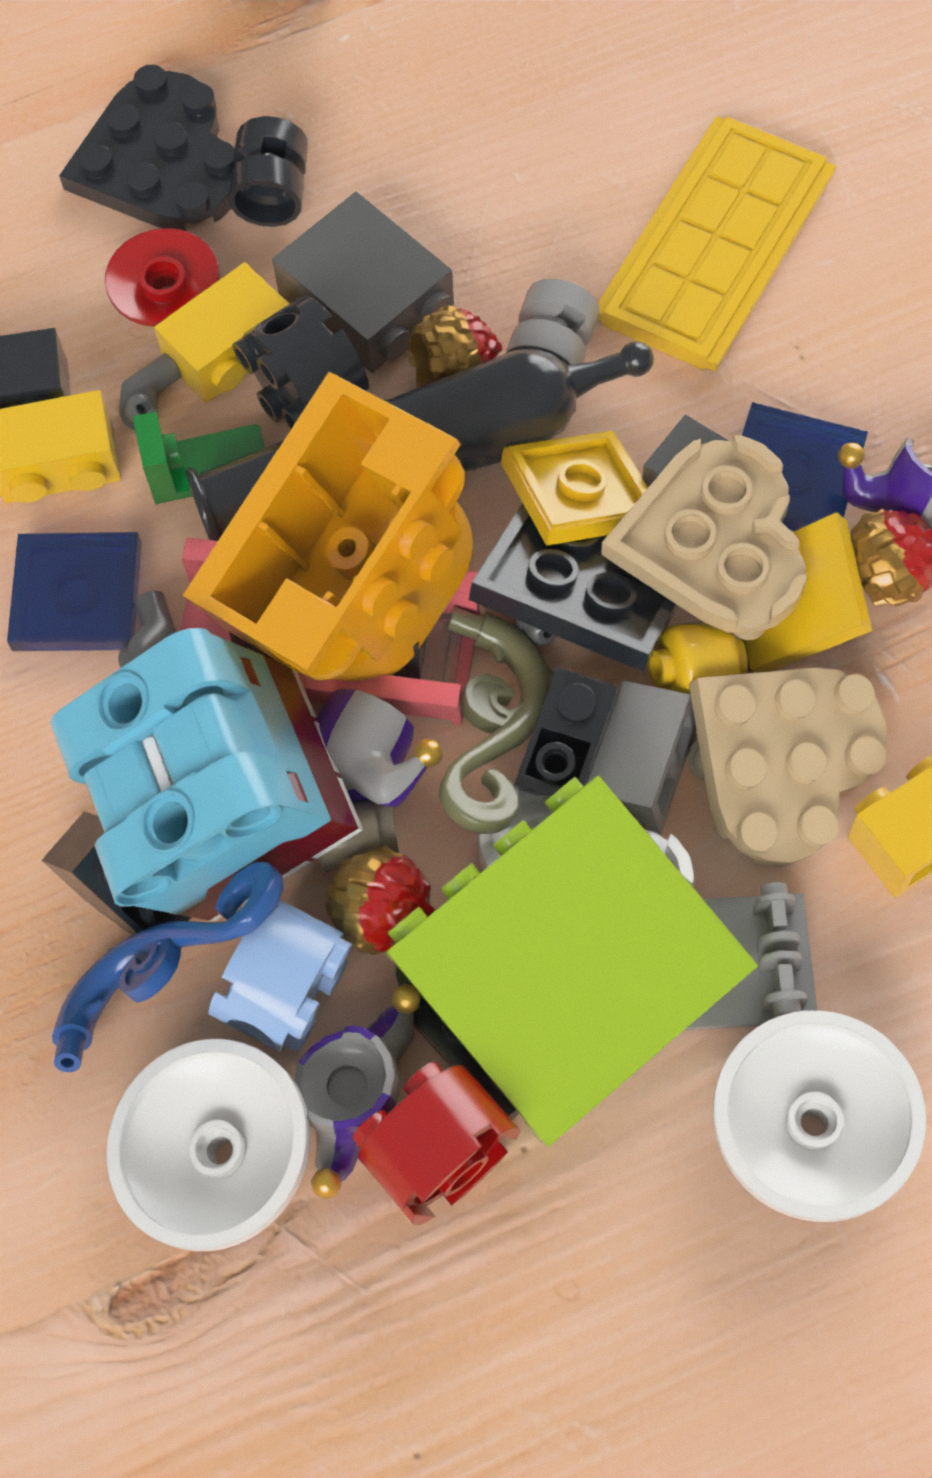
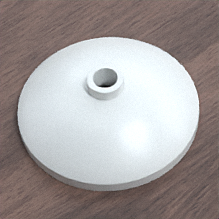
[713,1011,926,1222]
[107,1039,311,1251]

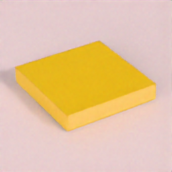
[501,430,648,546]
[745,513,873,673]

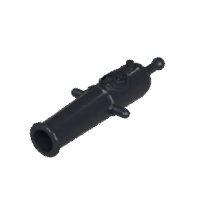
[185,341,654,541]

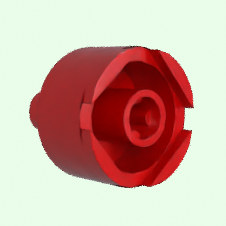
[352,1061,520,1225]

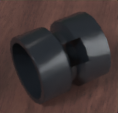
[229,116,308,227]

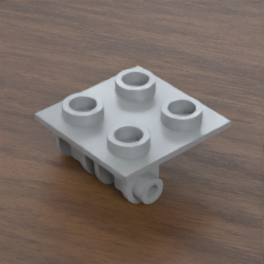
[685,882,817,1030]

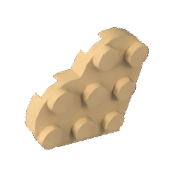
[601,435,807,640]
[689,668,887,867]

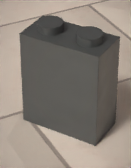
[272,191,454,373]

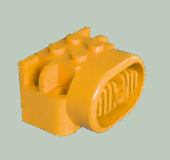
[182,372,473,681]

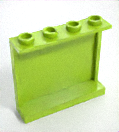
[385,775,758,1147]

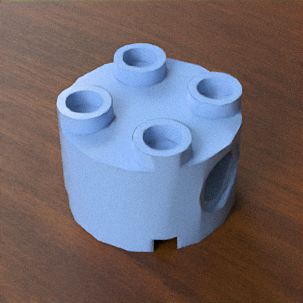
[208,900,352,1054]

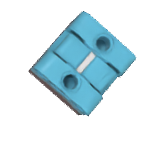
[50,628,363,922]

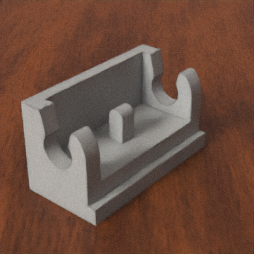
[586,680,696,835]

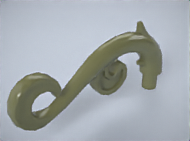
[439,606,554,834]

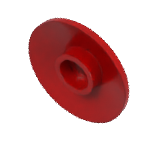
[105,228,220,327]

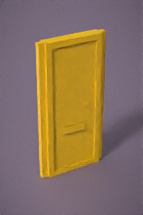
[598,116,837,372]

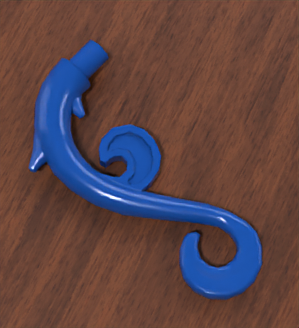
[52,862,284,1072]

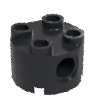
[232,295,369,429]

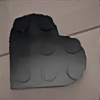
[59,65,235,231]

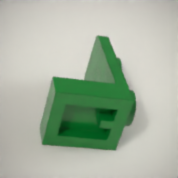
[132,411,265,505]

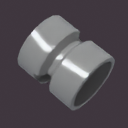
[505,279,599,365]

